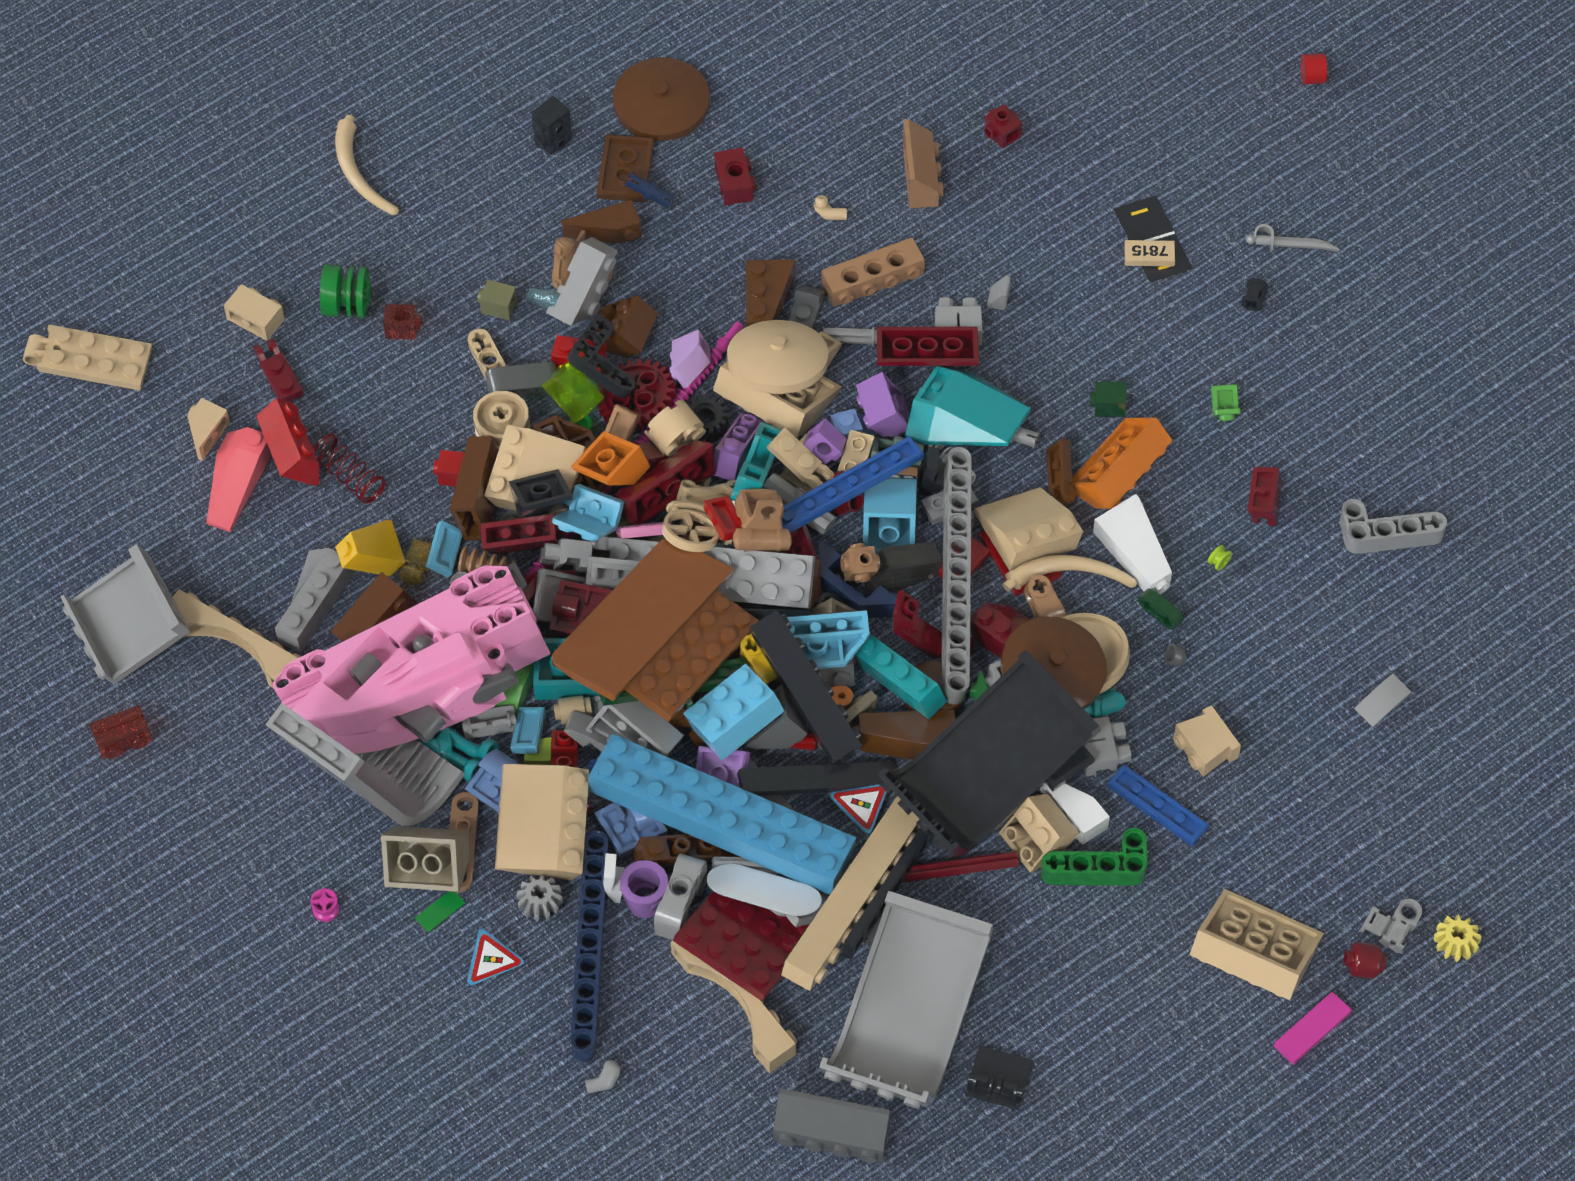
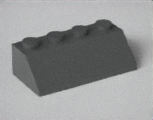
[773,1088,890,1163]

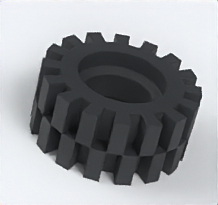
[686,394,728,442]

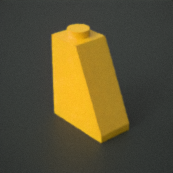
[335,519,405,577]

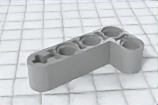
[1340,499,1447,554]

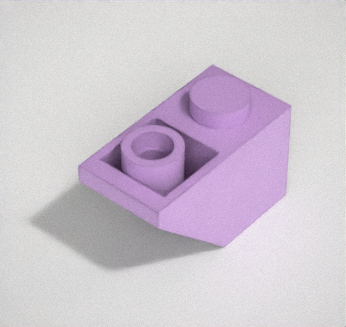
[670,329,710,389]

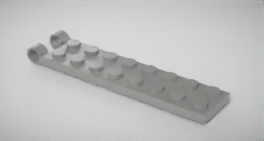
[585,537,815,609]

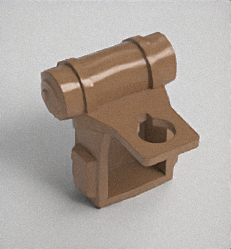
[552,230,615,289]
[733,489,792,553]

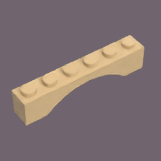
[172,589,301,689]
[671,941,797,1074]

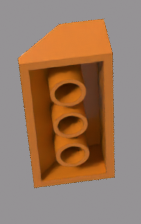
[1072,418,1173,509]

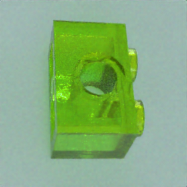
[541,361,604,423]

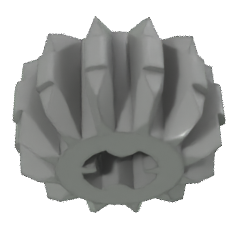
[517,874,563,922]

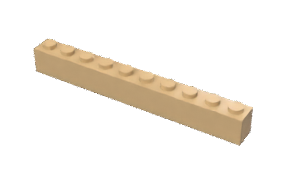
[781,796,920,991]

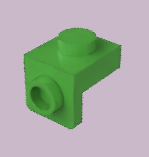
[1211,385,1241,421]

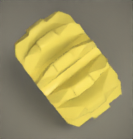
[1434,914,1481,962]

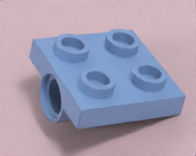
[594,803,667,859]

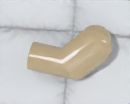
[814,195,847,220]

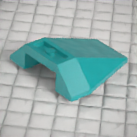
[905,366,1030,446]

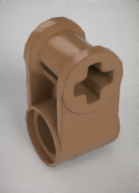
[1024,575,1066,618]

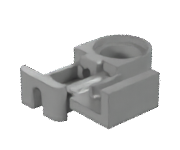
[1360,899,1422,953]

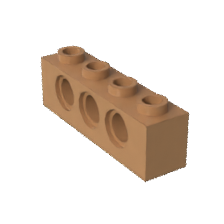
[821,237,925,307]

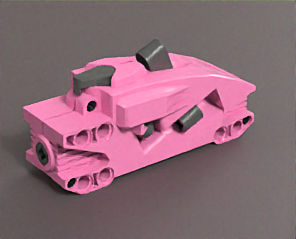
[272,566,550,754]

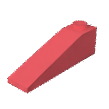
[207,427,272,532]

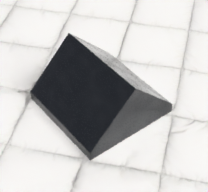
[509,469,573,519]

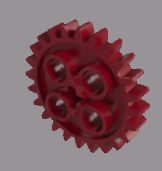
[595,358,677,430]

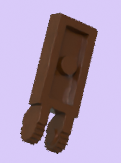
[1046,438,1076,506]

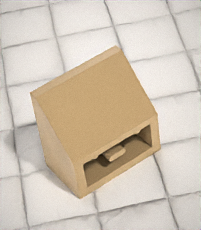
[999,793,1079,873]

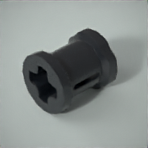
[1241,278,1269,311]

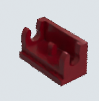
[1247,467,1282,526]

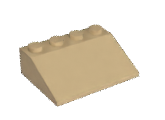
[713,362,842,438]
[495,764,589,881]
[1190,889,1324,1000]

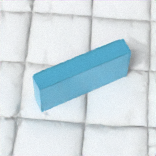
[426,520,463,578]
[510,707,546,754]

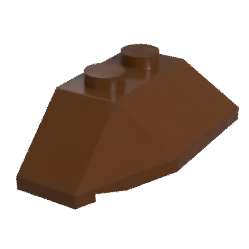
[533,415,606,494]

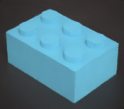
[683,664,784,761]

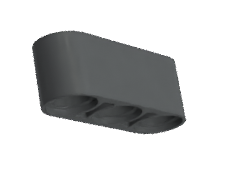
[485,362,561,396]

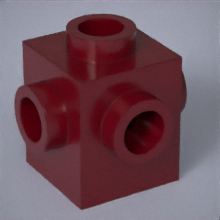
[984,104,1022,149]

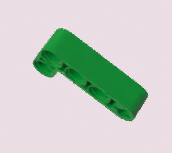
[1040,828,1147,886]

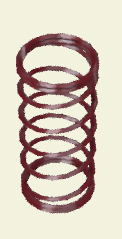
[314,433,386,504]

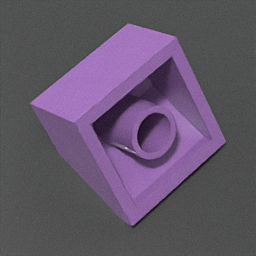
[856,372,910,436]

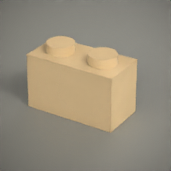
[224,284,285,341]

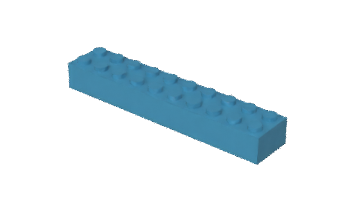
[588,734,856,895]

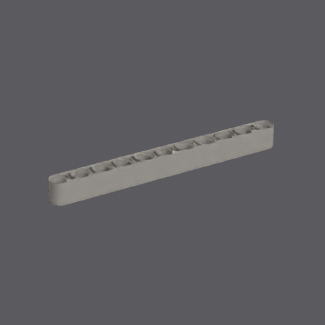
[941,447,971,705]

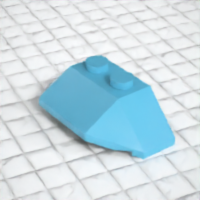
[787,610,870,669]

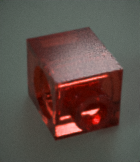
[383,304,421,339]

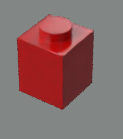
[433,450,464,486]

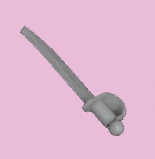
[1246,224,1340,252]

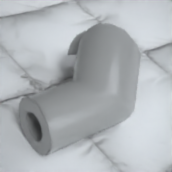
[585,1060,620,1094]

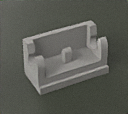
[586,557,640,588]

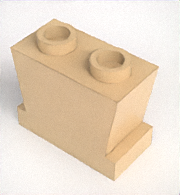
[1173,705,1241,777]

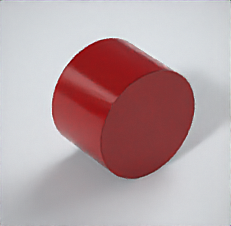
[1301,53,1327,85]

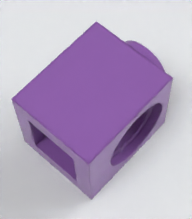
[803,418,847,465]

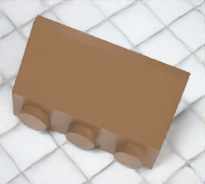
[903,119,943,208]

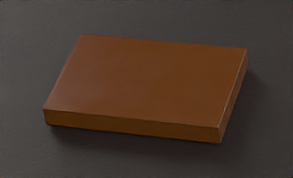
[596,134,654,202]

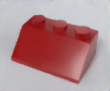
[256,398,319,486]

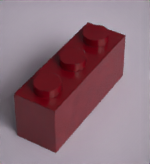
[480,514,565,555]

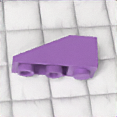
[714,413,764,480]

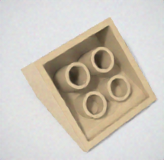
[484,425,586,515]
[973,487,1083,571]

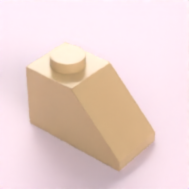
[188,398,230,461]

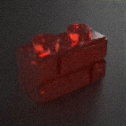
[89,705,152,759]

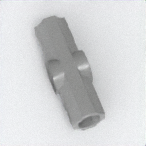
[762,473,837,535]

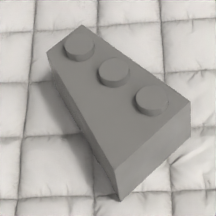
[546,237,617,326]
[585,701,684,757]

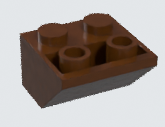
[595,295,658,358]

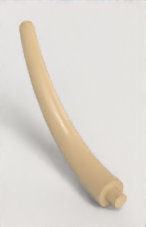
[335,115,399,215]
[1002,555,1137,592]

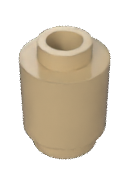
[553,695,593,725]

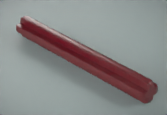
[891,851,1019,882]

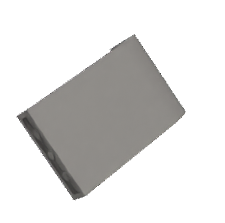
[266,703,464,826]
[819,891,994,1109]

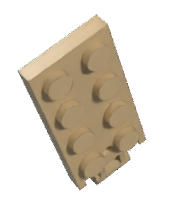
[23,325,152,391]

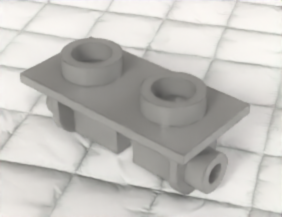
[462,705,516,739]

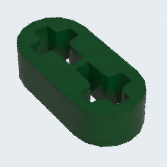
[1138,588,1184,630]

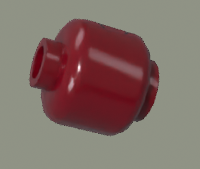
[1343,942,1386,979]

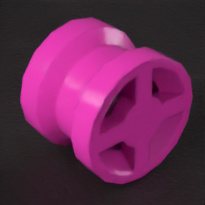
[310,888,340,922]

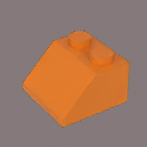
[571,431,650,485]

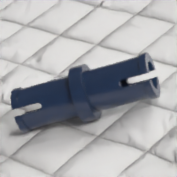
[624,172,675,209]

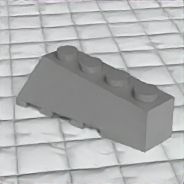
[275,548,354,654]

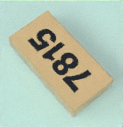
[1124,240,1175,266]

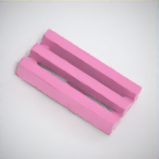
[616,522,671,539]

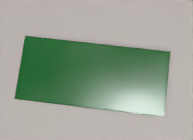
[415,891,465,932]

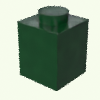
[1089,382,1127,417]

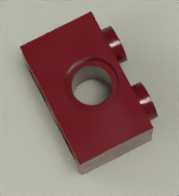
[714,147,757,206]

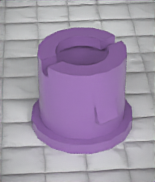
[620,860,668,918]

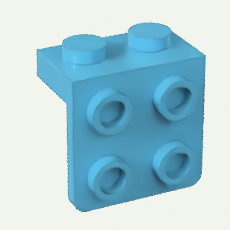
[552,484,625,541]

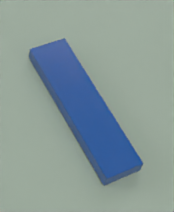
[1107,764,1209,847]

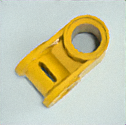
[740,634,778,684]

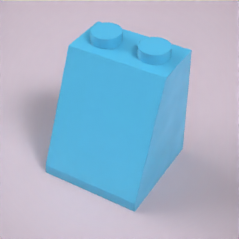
[863,478,917,557]

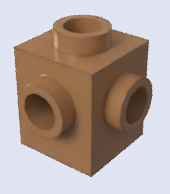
[840,543,880,583]

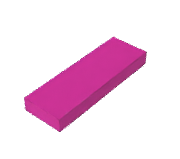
[1274,992,1352,1065]

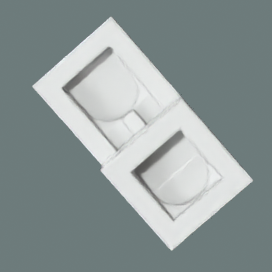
[603,853,624,903]

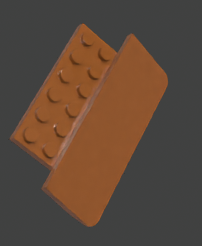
[552,538,759,722]

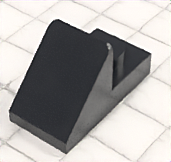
[918,447,946,495]

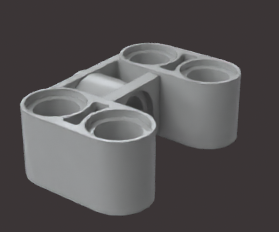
[654,853,707,940]

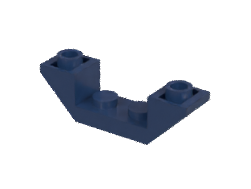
[818,541,897,618]

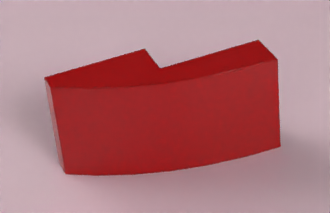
[550,730,579,768]

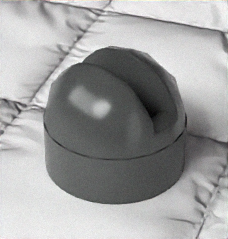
[1165,644,1187,666]

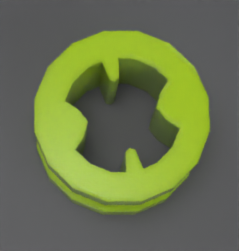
[1208,545,1233,571]

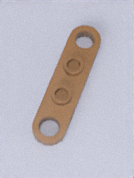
[449,792,479,893]

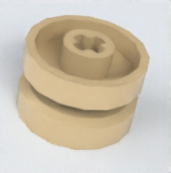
[473,391,531,449]

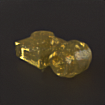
[399,538,432,586]

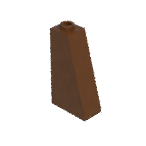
[450,436,499,541]
[854,710,955,760]

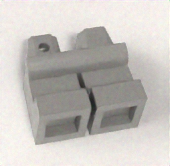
[935,298,983,345]
[540,539,593,575]
[1084,717,1131,777]

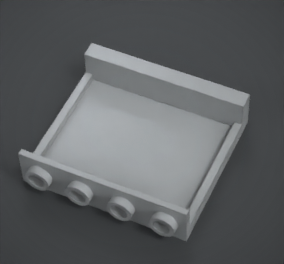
[60,544,191,685]

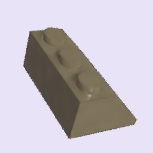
[381,826,470,892]

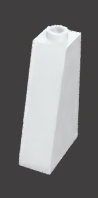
[1093,494,1172,594]

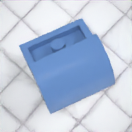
[465,749,519,813]

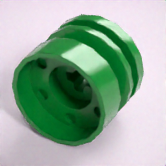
[320,264,372,319]

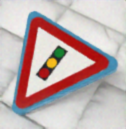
[830,785,887,835]
[467,928,524,985]

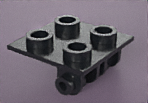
[965,1046,1033,1110]

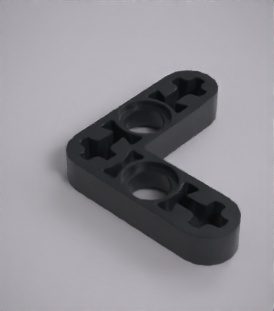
[567,316,635,398]

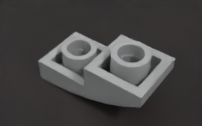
[1354,674,1412,728]
[564,711,607,752]

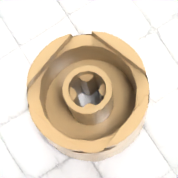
[645,400,706,457]

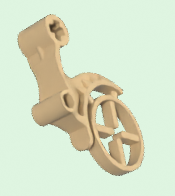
[662,480,736,552]

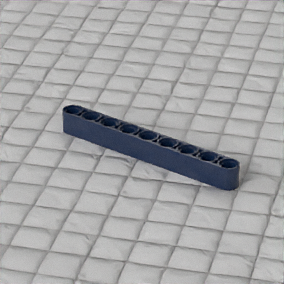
[570,830,609,1062]

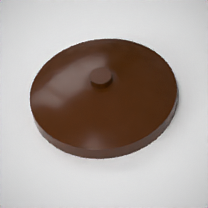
[613,57,710,141]
[1001,616,1107,709]

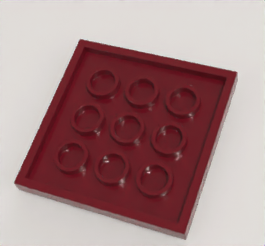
[673,891,810,1001]

